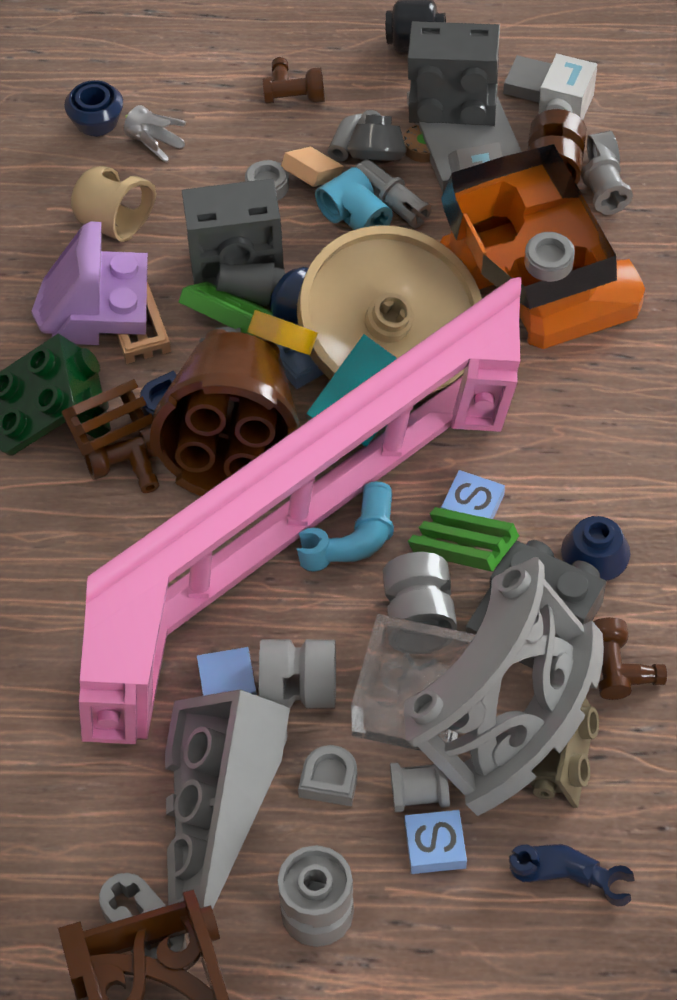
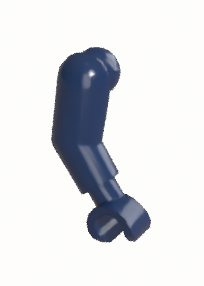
[509,844,635,907]

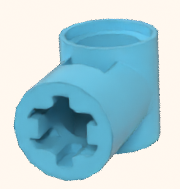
[315,167,393,230]

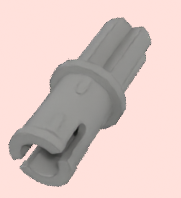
[355,159,432,229]

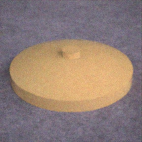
[297,225,482,402]

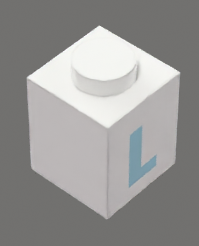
[538,53,597,120]

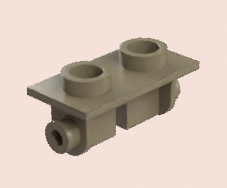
[530,698,599,808]

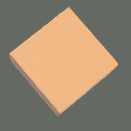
[281,146,344,187]

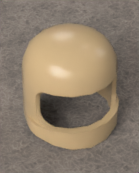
[71,166,157,242]

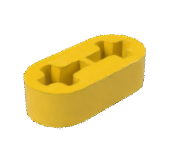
[247,310,318,355]

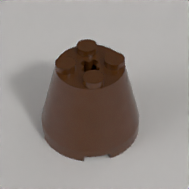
[150,329,301,496]

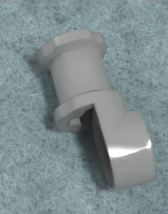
[581,130,633,215]

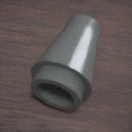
[216,262,285,308]

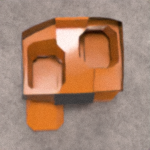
[440,144,645,349]

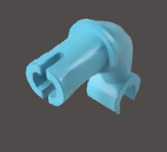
[297,481,394,571]

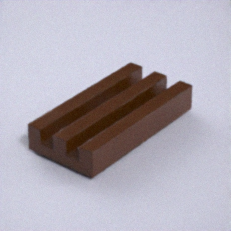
[61,379,153,456]

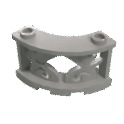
[404,557,604,816]

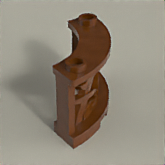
[58,889,229,1000]

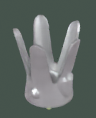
[124,105,186,163]

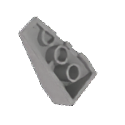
[165,689,290,910]

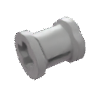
[390,762,450,812]

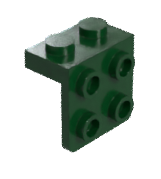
[0,333,111,456]

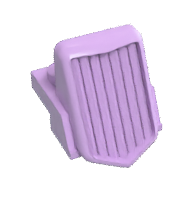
[32,221,148,345]

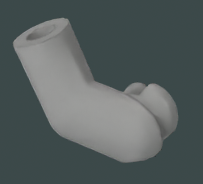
[328,110,381,161]

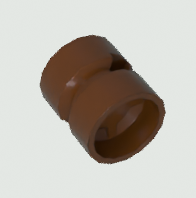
[527,109,587,184]

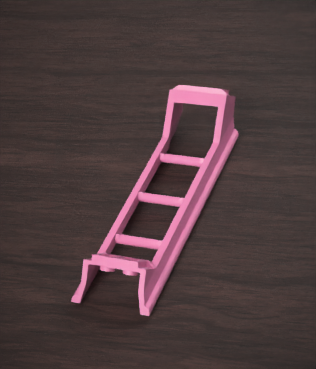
[79,277,521,744]

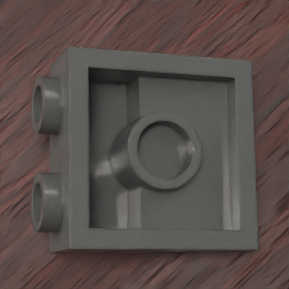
[465,540,607,669]

